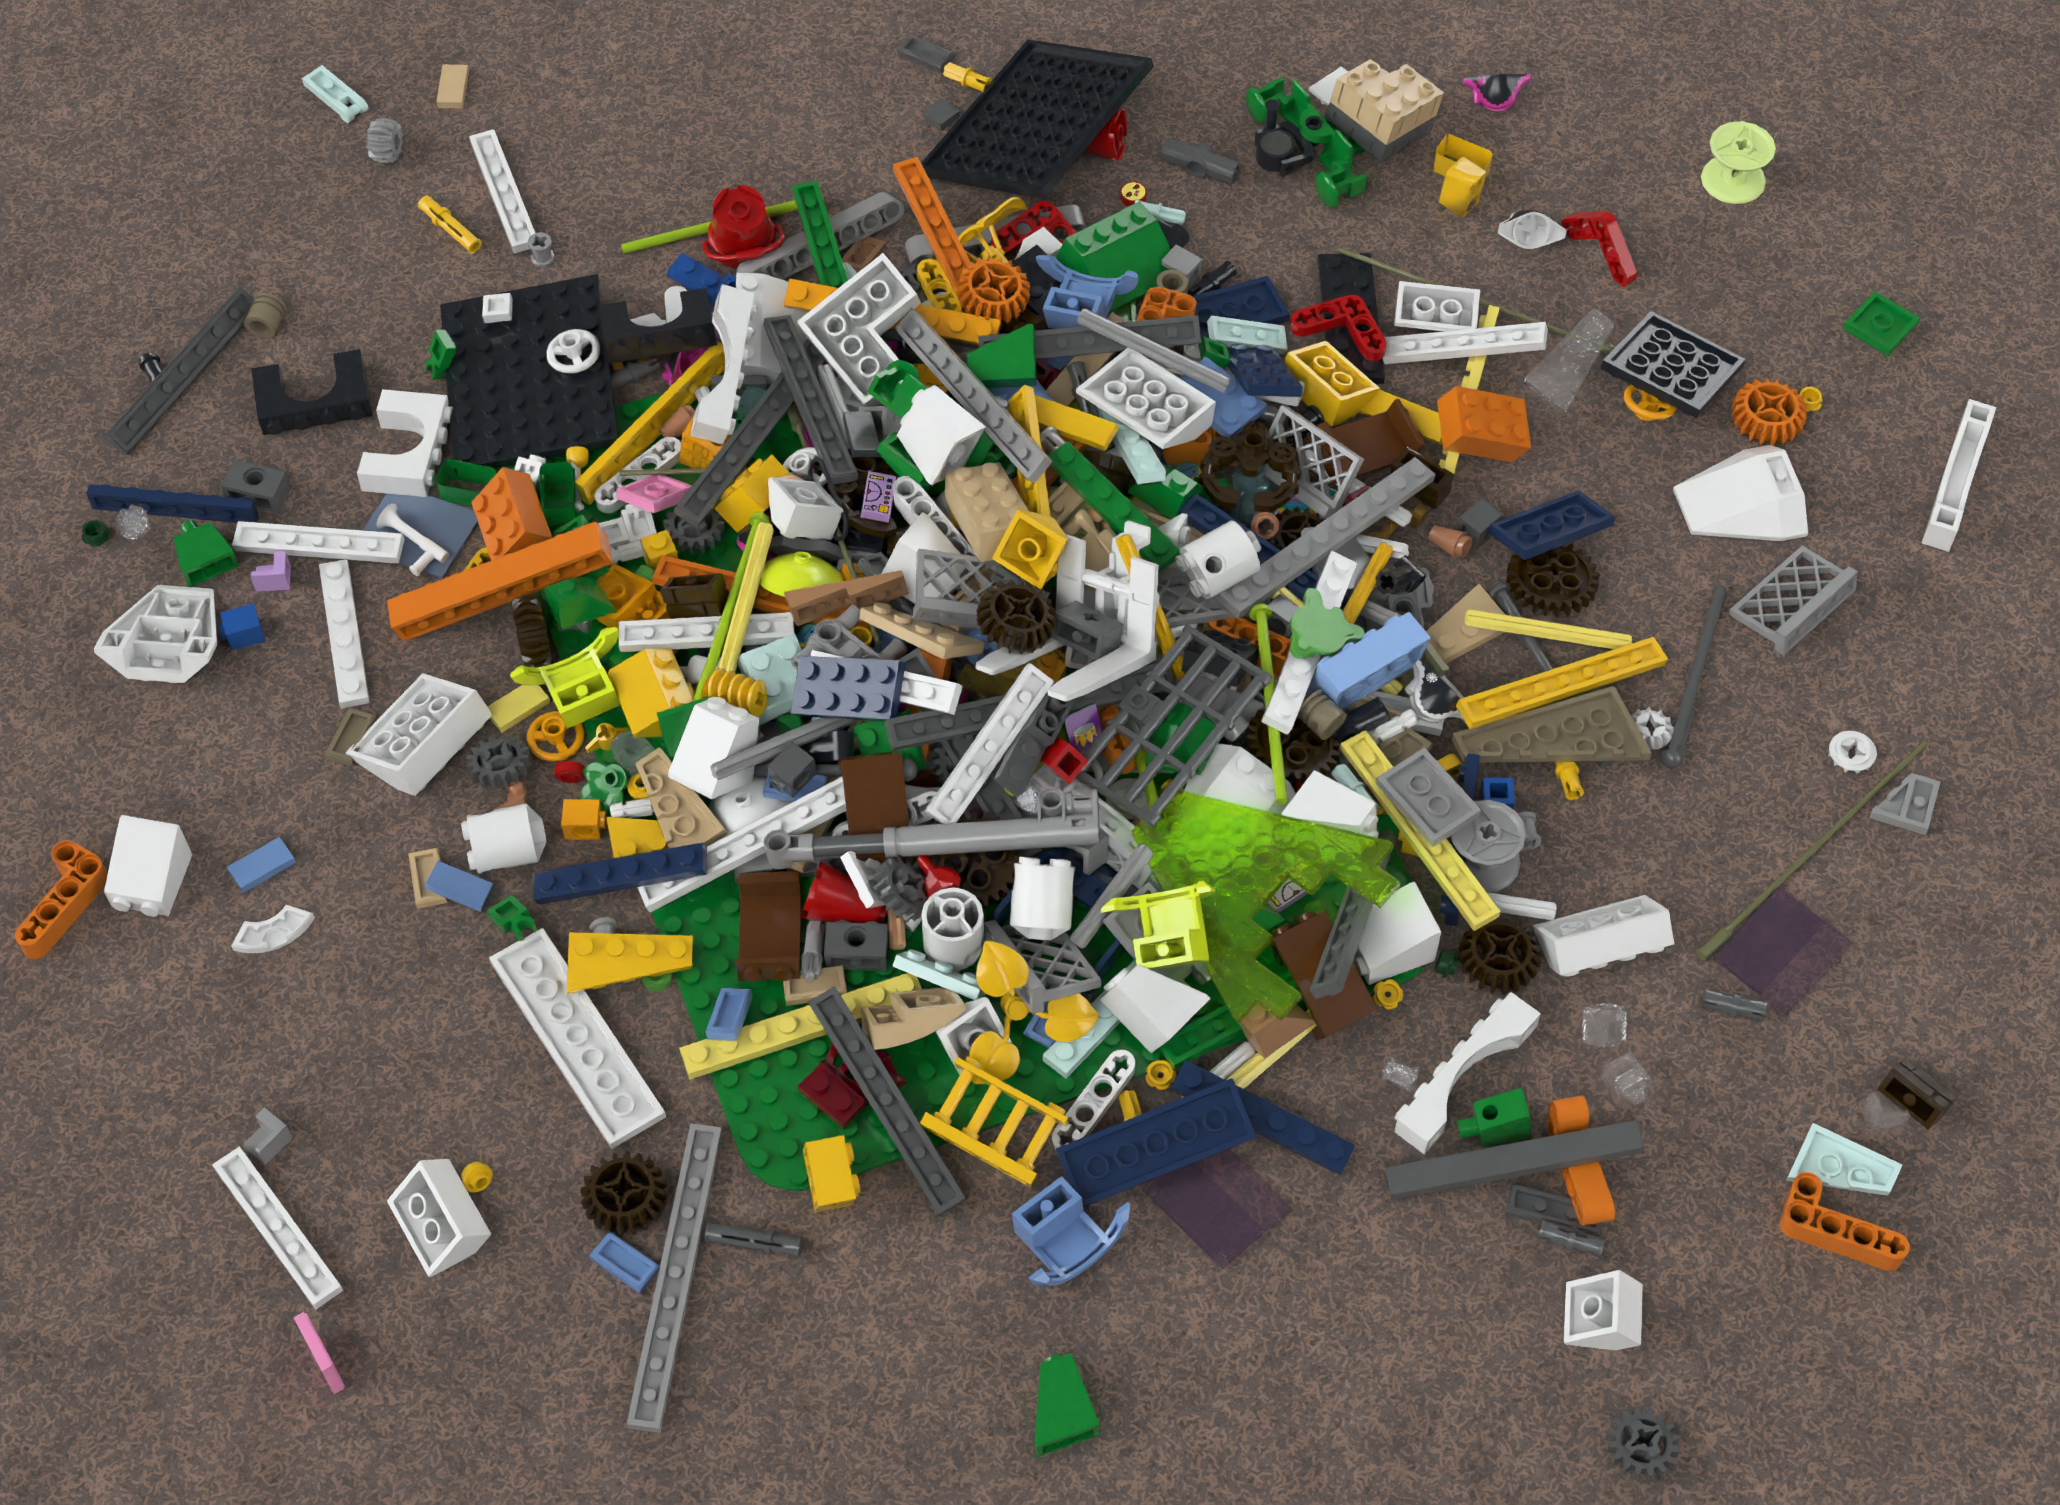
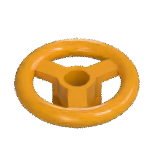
[1624,385,1677,421]
[526,711,585,762]

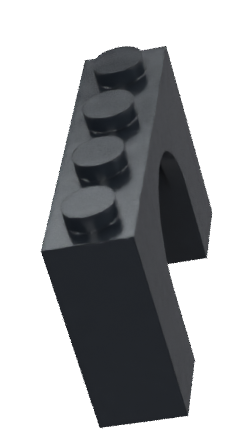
[599,288,717,364]
[251,349,373,435]

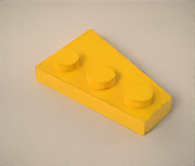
[606,817,669,858]

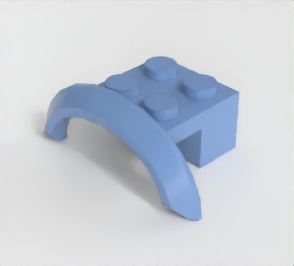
[1036,255,1138,329]
[1012,1176,1130,1287]

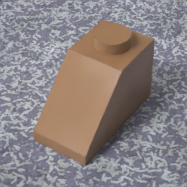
[1238,1001,1315,1059]

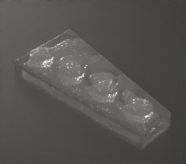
[1523,308,1615,415]

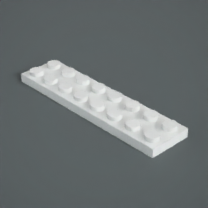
[489,928,666,1149]

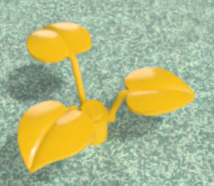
[928,197,1027,280]
[969,941,1099,1084]

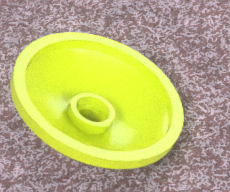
[759,552,843,597]

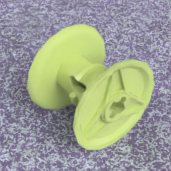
[1701,121,1776,204]

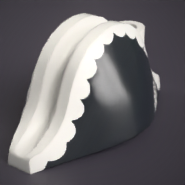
[1498,210,1567,249]
[1405,660,1463,723]

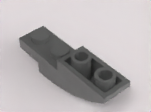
[993,680,1076,797]

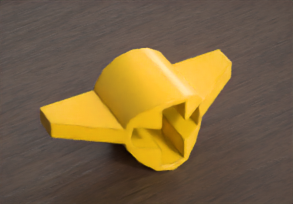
[585,723,630,753]

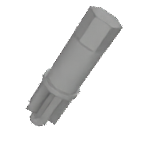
[800,920,825,983]

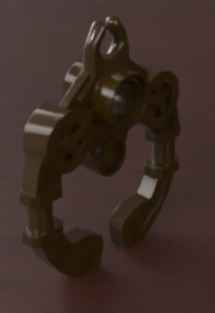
[1198,421,1301,512]
[827,448,928,538]

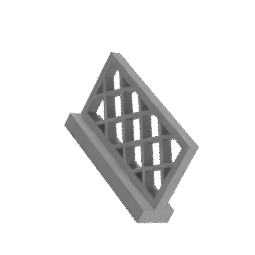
[1260,405,1364,518]
[1729,546,1858,656]
[913,548,1001,629]
[1157,561,1250,628]
[984,920,1101,1014]

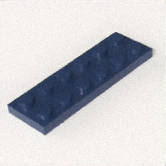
[1056,1078,1257,1208]

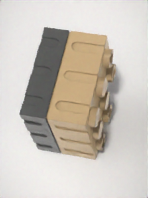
[1325,59,1444,162]

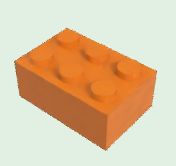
[1437,386,1531,462]
[471,467,552,561]

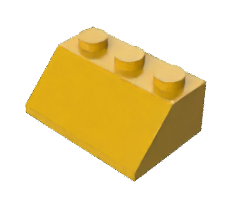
[1284,341,1380,427]
[608,649,693,737]

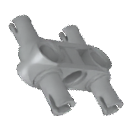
[791,605,907,670]

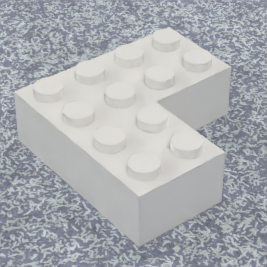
[797,253,921,407]

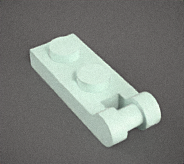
[302,65,369,123]

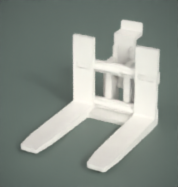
[976,521,1160,701]

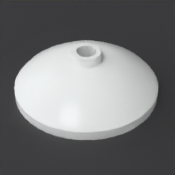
[709,776,792,842]

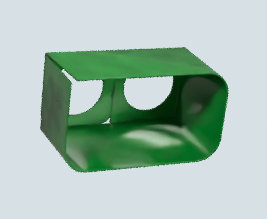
[436,459,497,507]
[539,462,575,527]

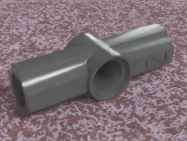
[1160,138,1241,184]

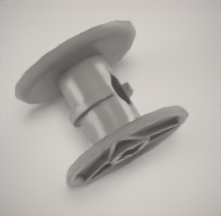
[1451,800,1526,893]

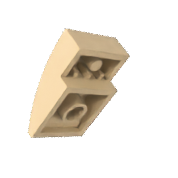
[861,987,966,1050]

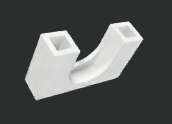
[357,389,453,497]

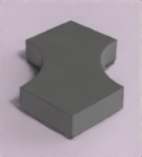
[769,535,844,562]

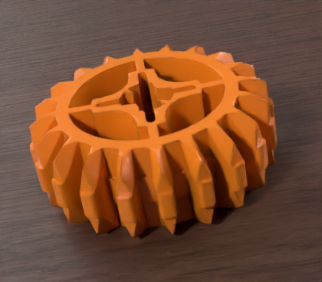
[957,256,1030,324]
[1731,377,1807,446]

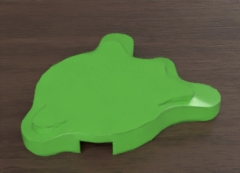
[1288,588,1365,659]

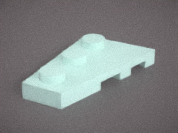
[1786,1123,1902,1196]

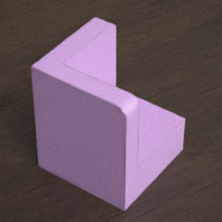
[250,551,291,592]

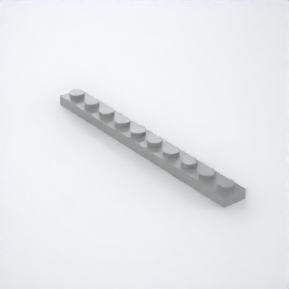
[895,308,1052,484]
[1217,457,1435,619]
[627,1123,723,1433]

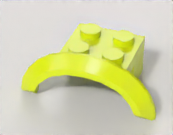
[510,627,620,729]
[1101,881,1215,970]

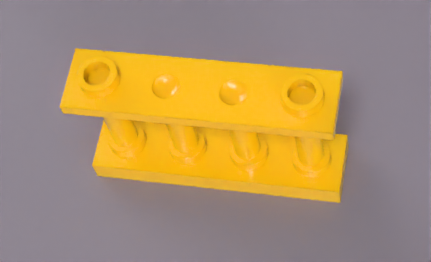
[920,1057,1069,1188]

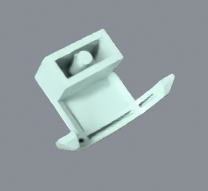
[737,633,802,726]

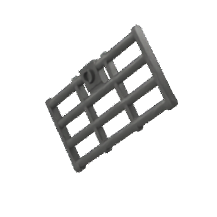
[1076,625,1273,828]

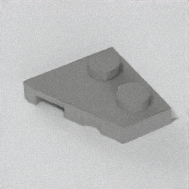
[1869,773,1941,835]

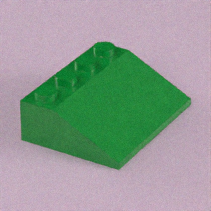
[1056,201,1175,315]

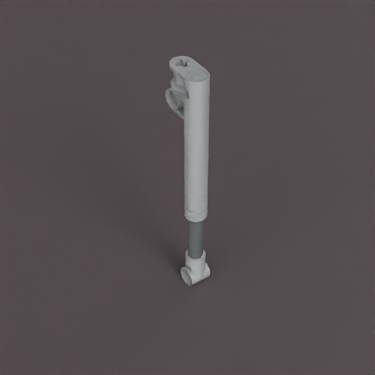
[763,787,1100,869]

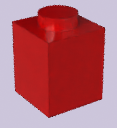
[1040,736,1089,785]

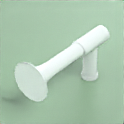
[377,504,449,576]

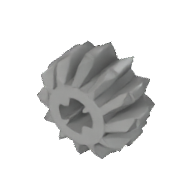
[366,118,403,163]

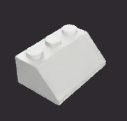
[1394,281,1480,331]
[387,1159,491,1277]

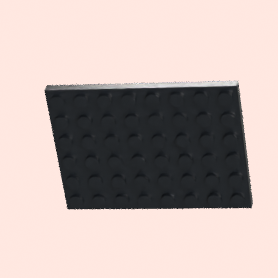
[921,39,1154,199]
[440,274,619,476]

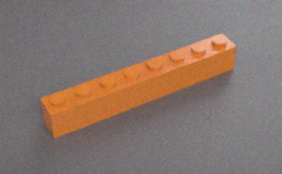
[387,522,613,641]

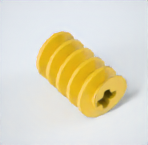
[701,668,768,717]

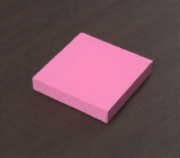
[616,475,692,513]
[293,1312,345,1394]

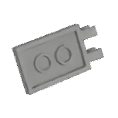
[1102,882,1216,987]

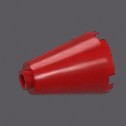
[1083,108,1127,161]
[800,861,887,923]

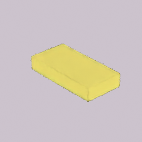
[487,685,550,733]

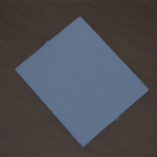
[363,494,478,579]

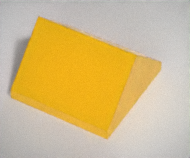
[992,508,1068,590]

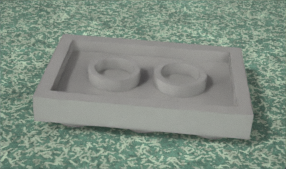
[1376,748,1481,847]

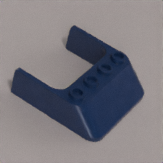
[993,847,1139,991]

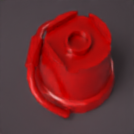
[701,185,785,269]

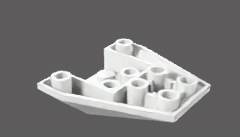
[1673,445,1808,541]

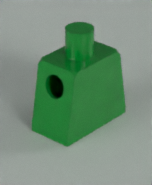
[173,520,239,587]
[1457,1088,1532,1147]

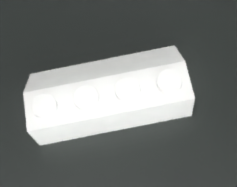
[1533,895,1674,976]

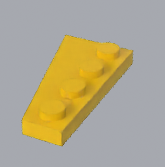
[567,932,693,995]

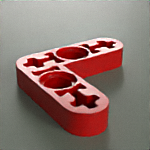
[990,201,1076,257]
[1562,211,1637,287]
[1290,295,1387,361]

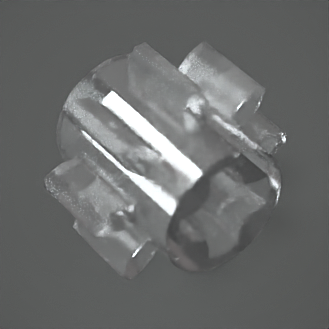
[115,504,151,541]

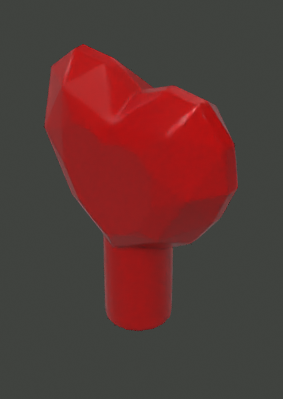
[916,855,961,899]

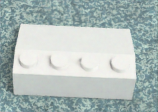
[736,273,808,384]
[1076,348,1216,449]
[345,673,492,796]

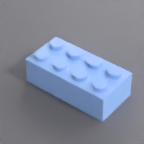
[1306,612,1431,710]

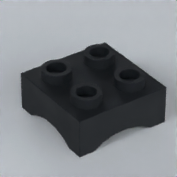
[1181,630,1259,687]

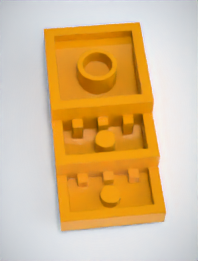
[596,564,680,654]

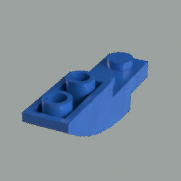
[667,253,736,307]

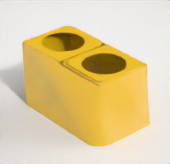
[1433,134,1493,177]
[1439,156,1487,218]

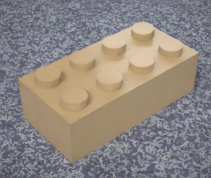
[945,462,1028,562]

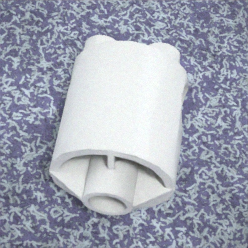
[1175,520,1261,599]
[461,803,547,874]
[1010,857,1075,940]
[921,888,984,973]

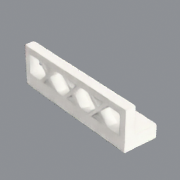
[1053,779,1168,889]

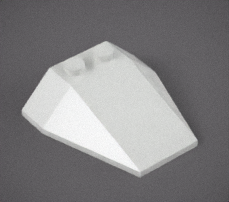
[94,585,217,683]
[1166,743,1296,881]

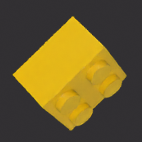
[714,454,791,533]
[803,1135,860,1213]

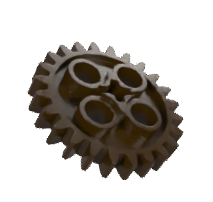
[1506,544,1600,617]
[1244,709,1341,788]
[929,811,1023,909]

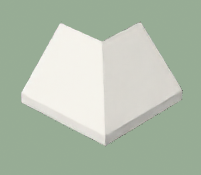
[936,997,1012,1075]

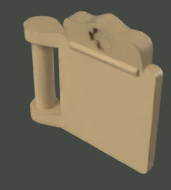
[1062,509,1117,590]

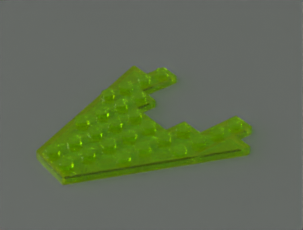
[1131,791,1400,1024]

